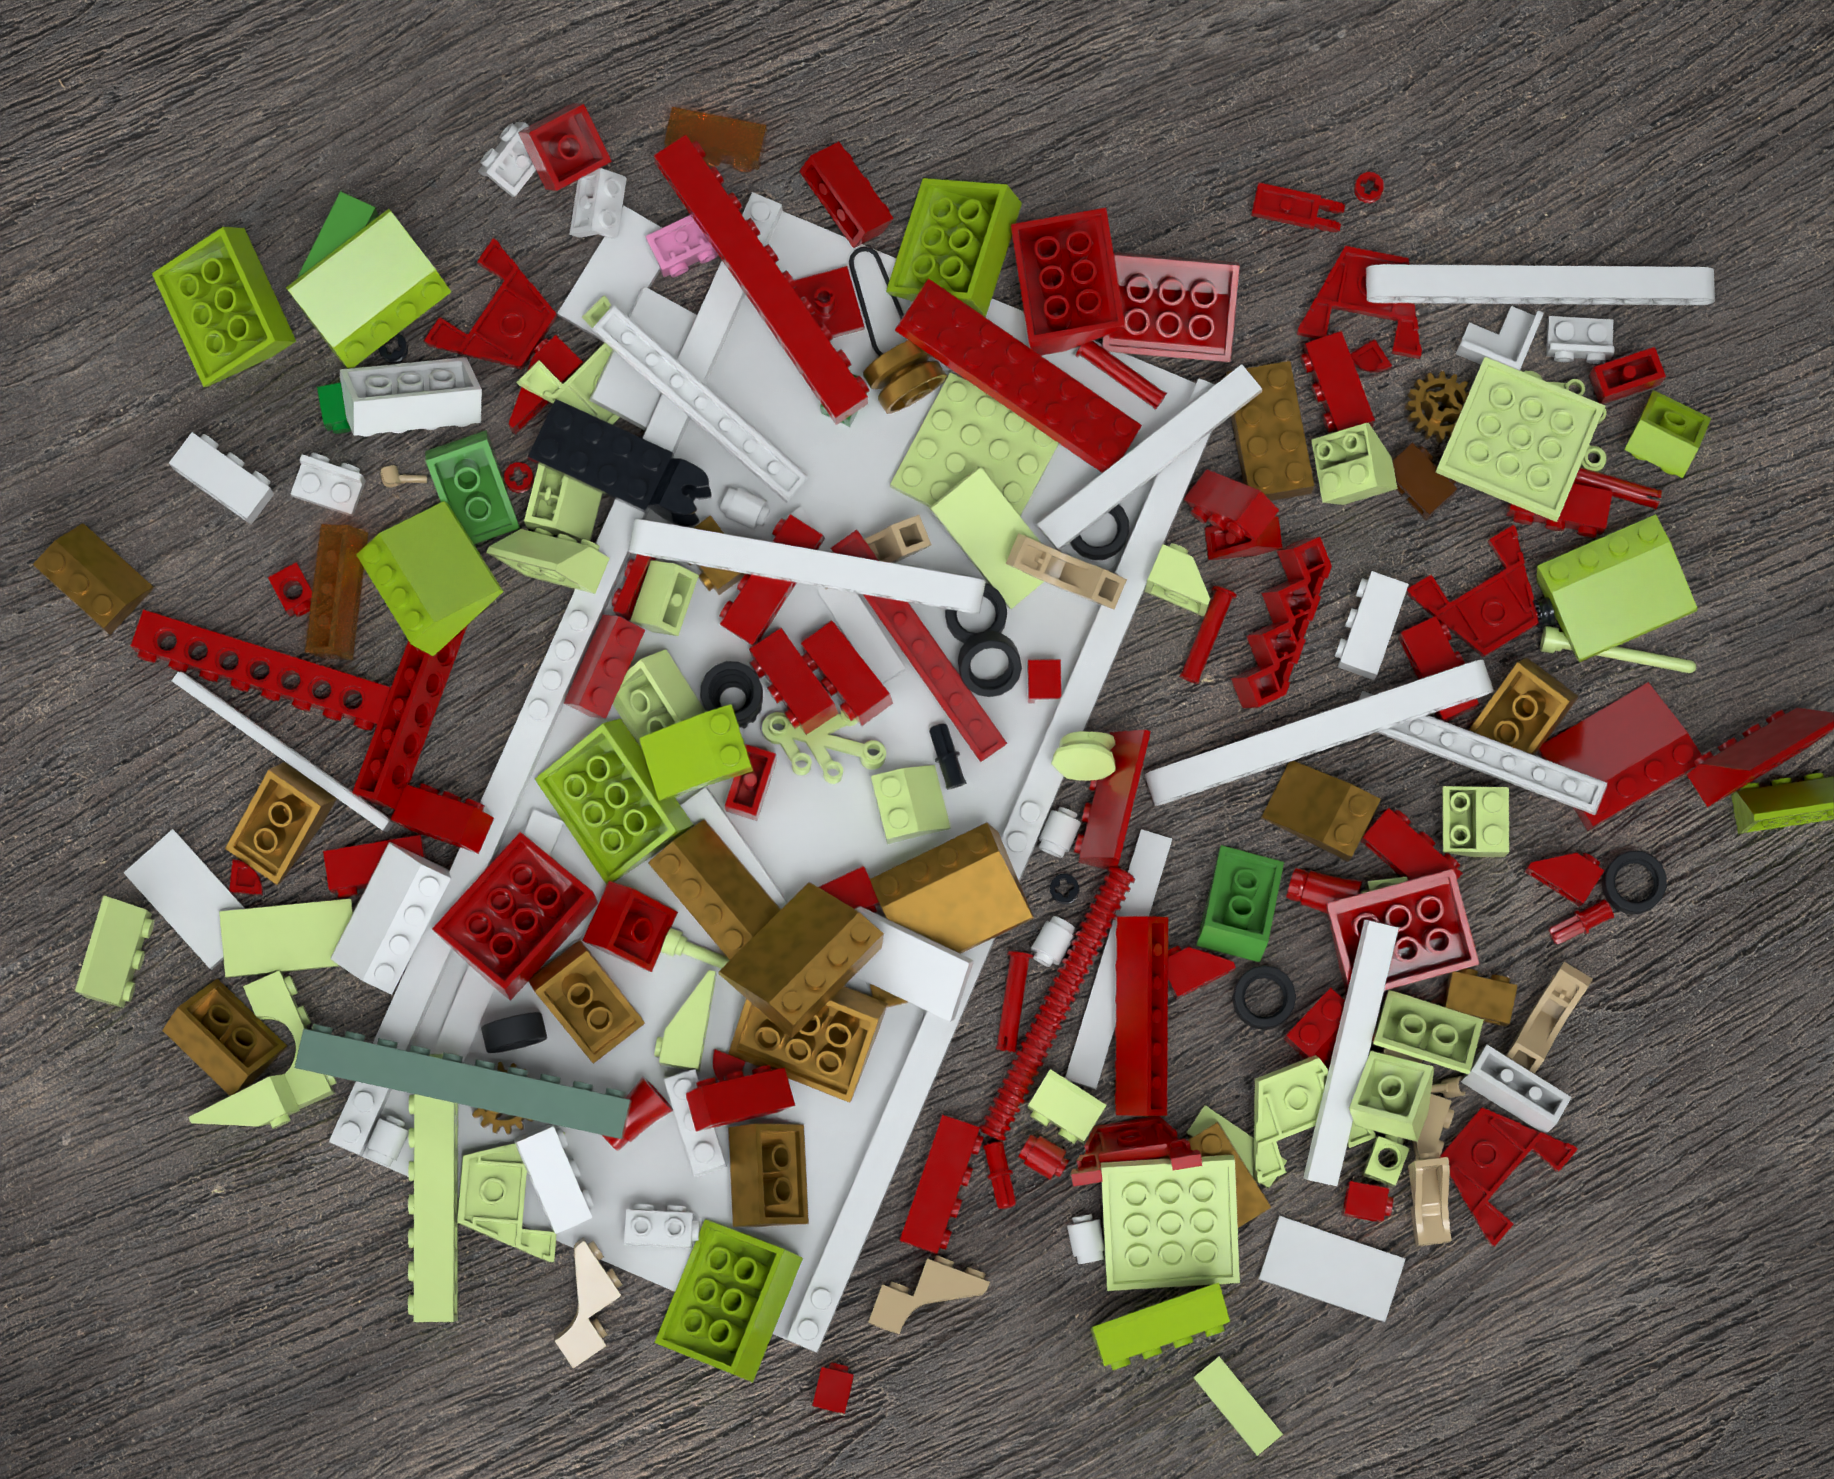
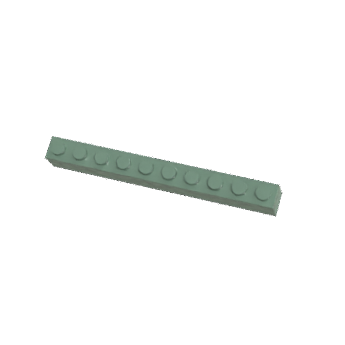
[294,1024,632,1139]

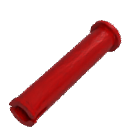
[1075,341,1167,410]
[1573,467,1662,510]
[1179,586,1237,684]
[996,951,1033,1053]

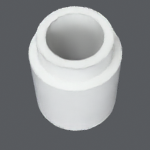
[720,487,771,530]
[1039,807,1081,858]
[1031,916,1075,967]
[366,1115,409,1167]
[1067,1214,1105,1264]

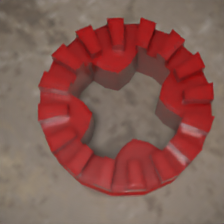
[1354,172,1384,204]
[504,462,534,494]

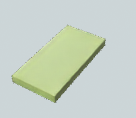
[929,467,1044,609]
[219,899,353,978]

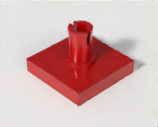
[794,266,865,338]

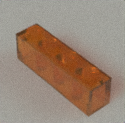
[305,524,368,660]

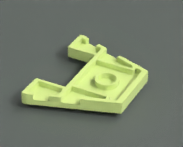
[516,295,620,425]
[1254,1055,1377,1184]
[457,1132,565,1262]

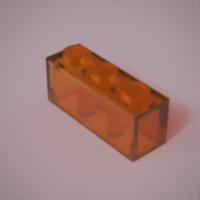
[664,107,767,172]

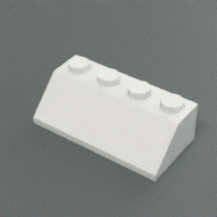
[340,357,482,436]
[331,842,451,994]

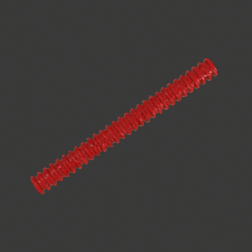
[979,866,1136,1141]

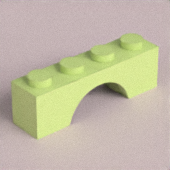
[243,970,337,1109]

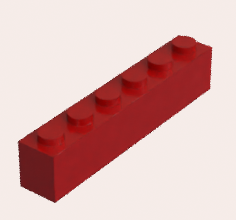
[1115,916,1168,1116]

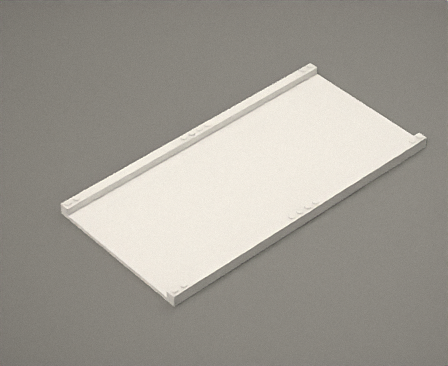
[329,192,1215,1354]

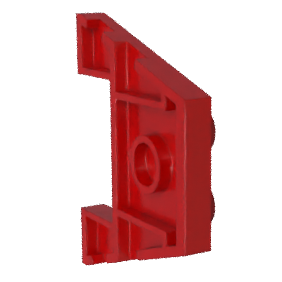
[424,238,558,370]
[1297,246,1422,359]
[1406,525,1538,658]
[1440,1108,1578,1247]
[1071,1116,1202,1186]

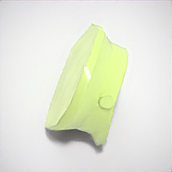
[1051,731,1116,781]

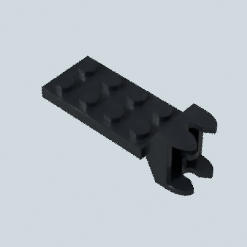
[527,399,712,527]

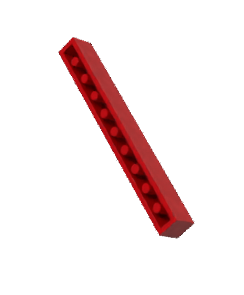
[654,135,870,425]

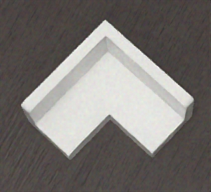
[1456,306,1544,371]

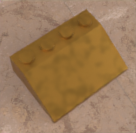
[870,822,1034,954]
[718,882,884,1038]
[728,986,888,1103]

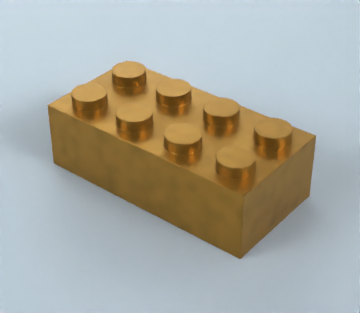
[1225,361,1314,501]

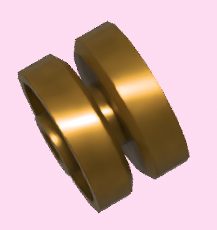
[863,340,947,414]

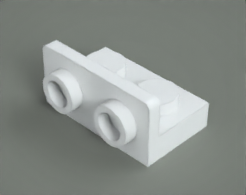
[478,122,536,197]
[569,168,626,239]
[1546,316,1615,364]
[291,453,366,517]

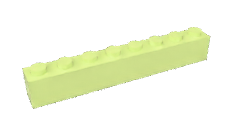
[408,1054,459,1322]

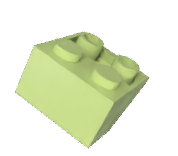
[1311,423,1397,505]
[524,464,603,541]
[1442,786,1509,857]

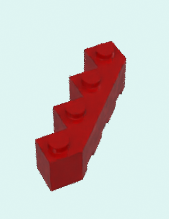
[1231,536,1332,708]

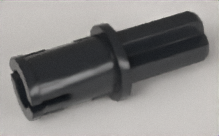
[929,724,967,790]

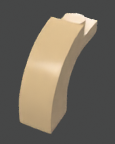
[825,515,931,590]
[1006,533,1127,609]
[1506,962,1592,1074]

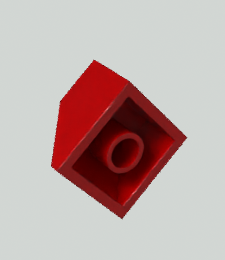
[582,881,678,972]
[1284,988,1374,1070]

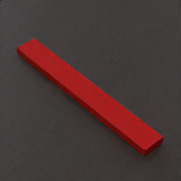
[830,530,1007,762]

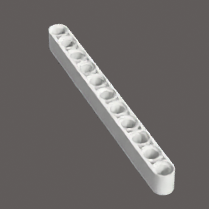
[1366,264,1715,305]
[629,519,986,614]
[1144,660,1494,806]

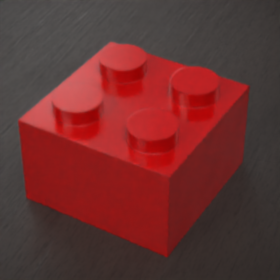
[518,103,612,191]

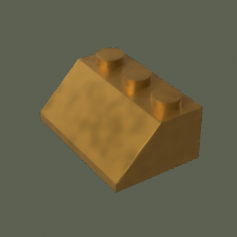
[33,523,154,635]
[162,978,287,1096]
[729,1124,809,1227]

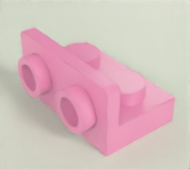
[645,215,718,277]

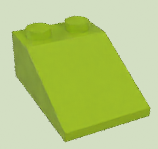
[639,704,753,801]

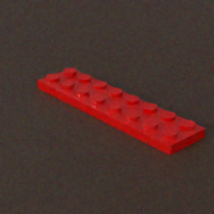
[895,278,1142,473]

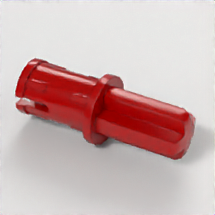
[1549,899,1614,945]
[983,1142,1016,1209]

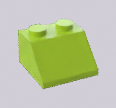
[1624,390,1711,478]

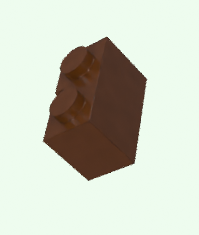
[1393,442,1457,521]

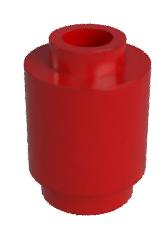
[1018,1134,1069,1180]

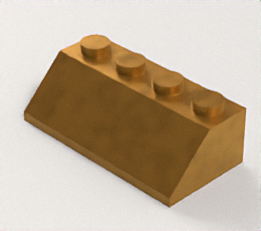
[648,819,781,960]

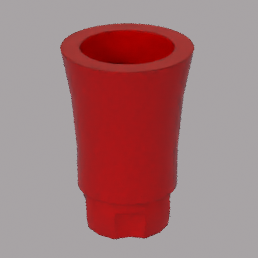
[1286,868,1363,914]
[602,1076,673,1151]

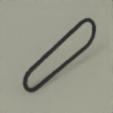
[849,247,904,356]

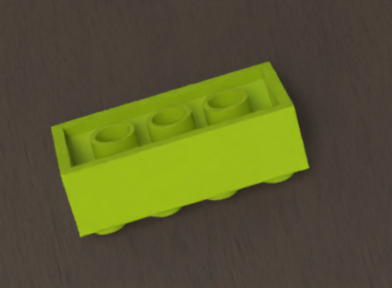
[1090,1282,1230,1371]

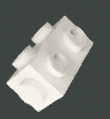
[624,1204,700,1248]

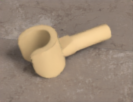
[380,465,427,488]
[1431,1076,1465,1098]

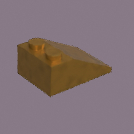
[1468,658,1579,755]
[1261,761,1381,862]
[225,762,337,885]
[529,940,645,1064]
[1161,1122,1271,1228]

